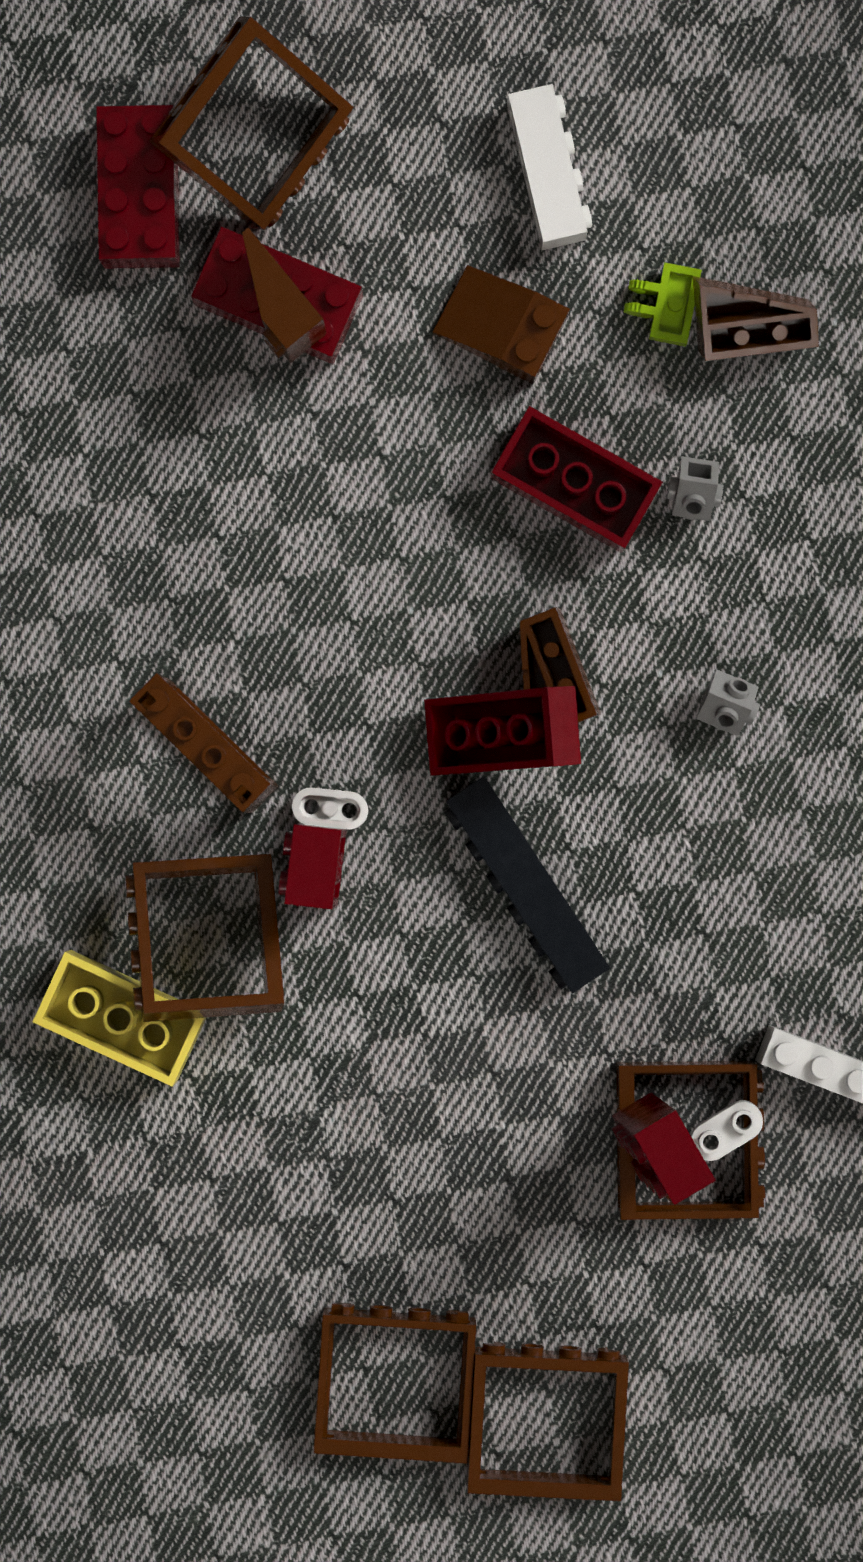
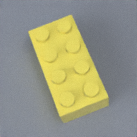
[33,950,207,1087]

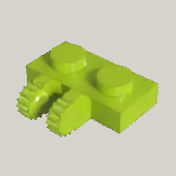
[623,262,702,347]

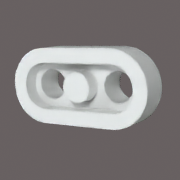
[292,788,368,830]
[691,1100,763,1161]

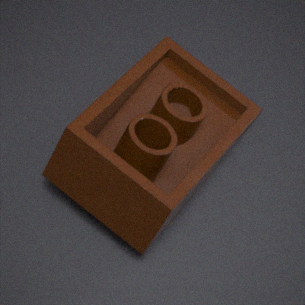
[242,228,326,363]
[433,265,570,384]

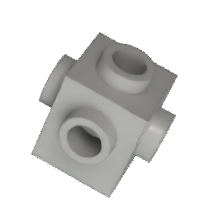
[667,456,723,521]
[696,669,760,736]

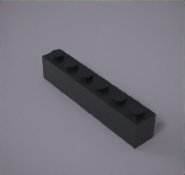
[444,776,611,994]

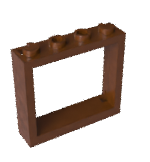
[149,16,354,230]
[129,673,279,813]
[125,854,285,1022]
[616,1061,765,1220]
[314,1302,476,1464]
[466,1342,629,1501]

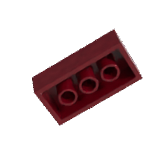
[96,105,180,269]
[191,226,363,365]
[490,406,663,553]
[424,686,581,776]
[278,824,347,910]
[611,1093,716,1205]

